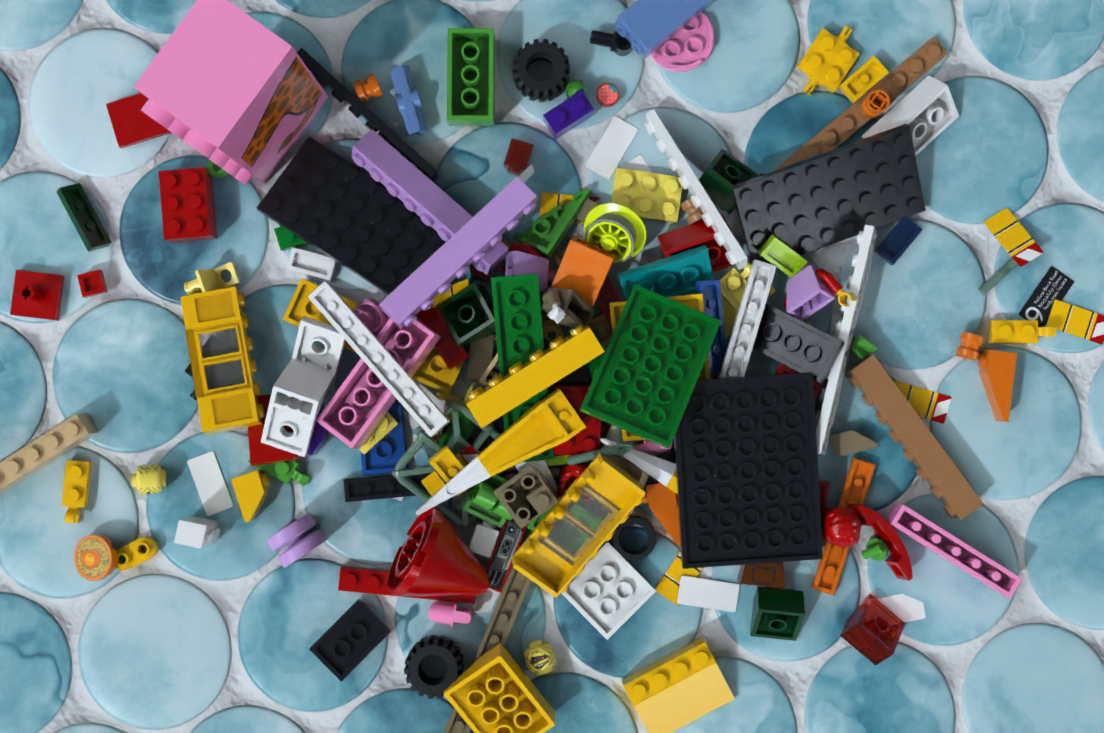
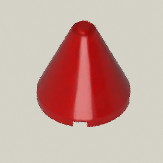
[387,507,491,596]

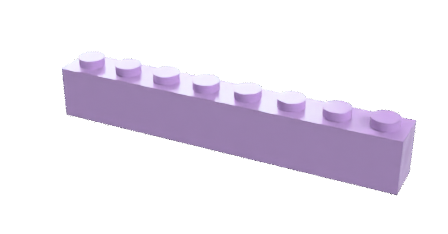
[352,129,509,275]
[379,177,537,329]

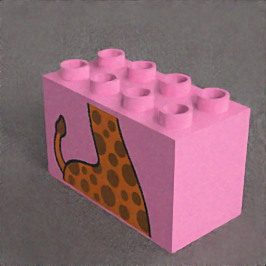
[134,0,329,185]

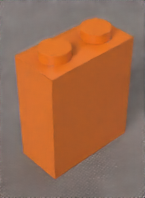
[551,235,617,308]

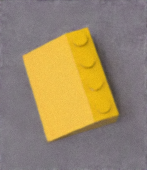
[621,637,735,733]
[443,643,556,733]

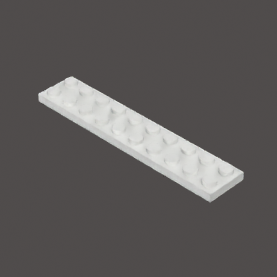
[815,225,878,456]

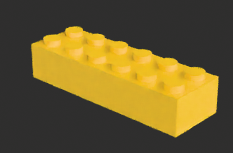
[466,324,605,428]

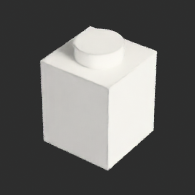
[469,520,500,558]

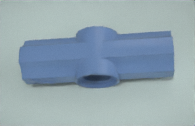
[390,65,427,137]

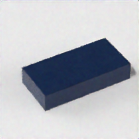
[874,216,922,266]

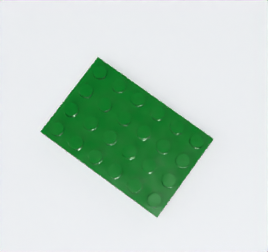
[580,284,721,449]

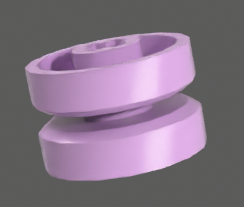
[266,513,328,568]

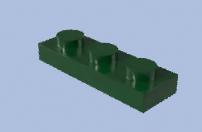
[56,183,112,252]

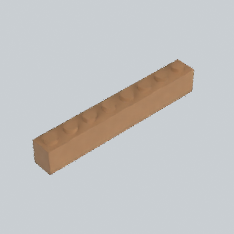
[846,354,984,520]

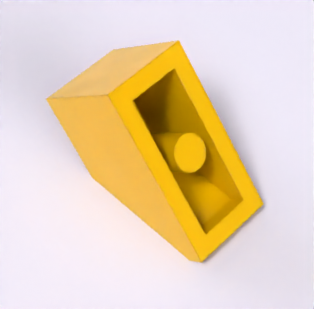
[231,469,270,523]

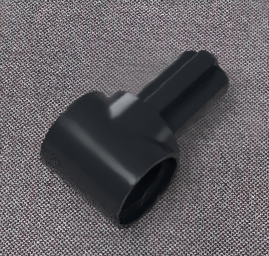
[590,30,632,56]

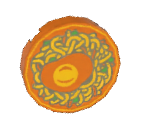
[74,534,117,581]

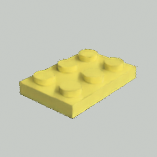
[611,168,682,223]

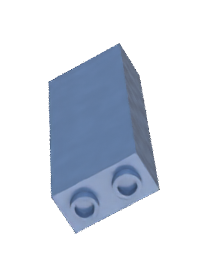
[615,0,716,59]

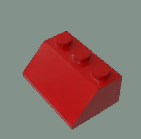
[657,214,735,272]

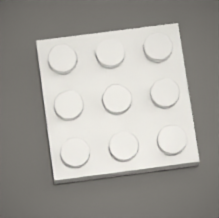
[561,541,656,640]

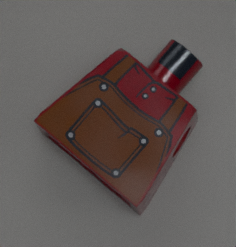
[737,562,785,588]

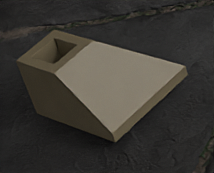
[493,464,559,529]

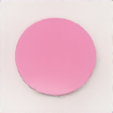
[650,12,714,72]

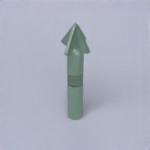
[978,258,1017,295]
[567,442,635,466]

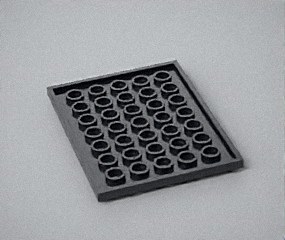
[674,372,823,569]

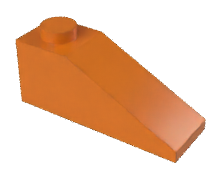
[977,350,1017,422]
[643,482,681,549]

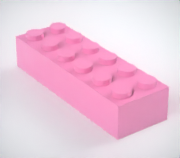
[316,319,441,449]

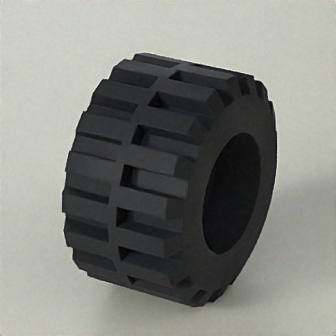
[512,39,570,102]
[404,635,464,699]

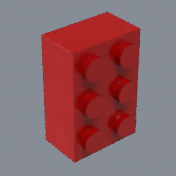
[158,167,217,243]
[553,382,601,455]

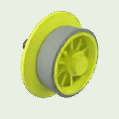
[584,202,647,264]

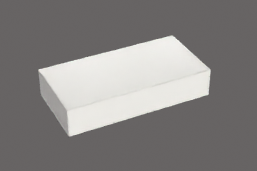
[286,247,337,281]

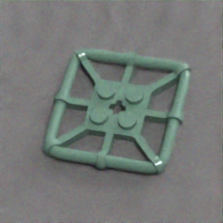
[392,399,517,528]

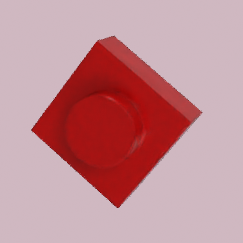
[77,270,108,298]

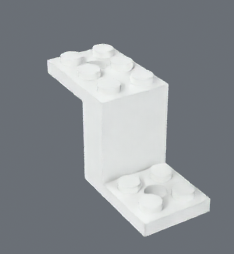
[261,316,346,457]

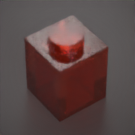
[504,138,534,176]

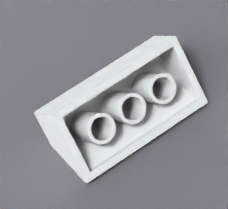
[861,75,959,156]

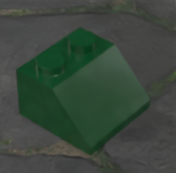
[699,149,758,214]
[438,282,496,346]
[750,586,805,641]

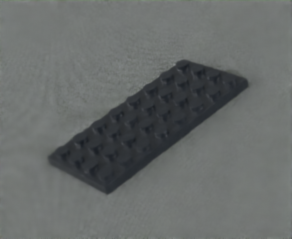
[731,124,926,265]
[256,136,447,295]

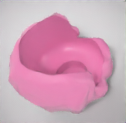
[353,299,388,337]

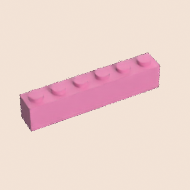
[885,502,1022,598]

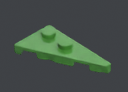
[513,188,592,258]

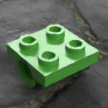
[461,474,513,528]

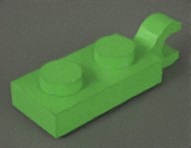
[248,459,311,486]

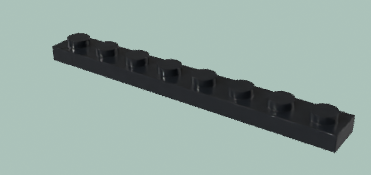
[297,48,439,181]

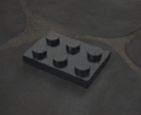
[309,599,391,682]

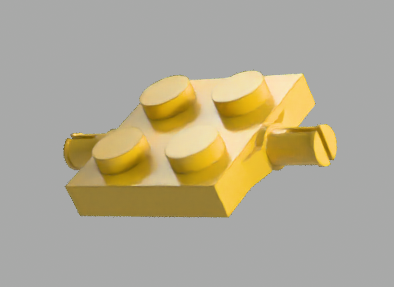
[796,26,860,96]

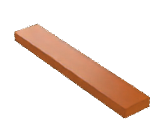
[811,457,876,595]

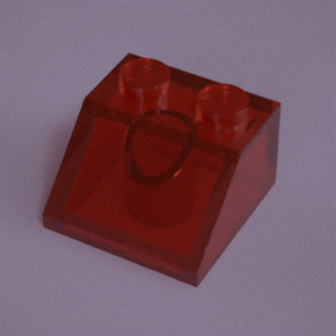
[840,594,905,666]

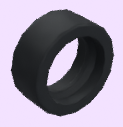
[612,516,656,560]

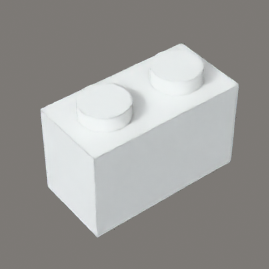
[174,516,220,549]

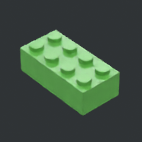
[447,28,495,126]

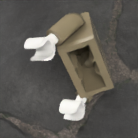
[540,288,595,328]

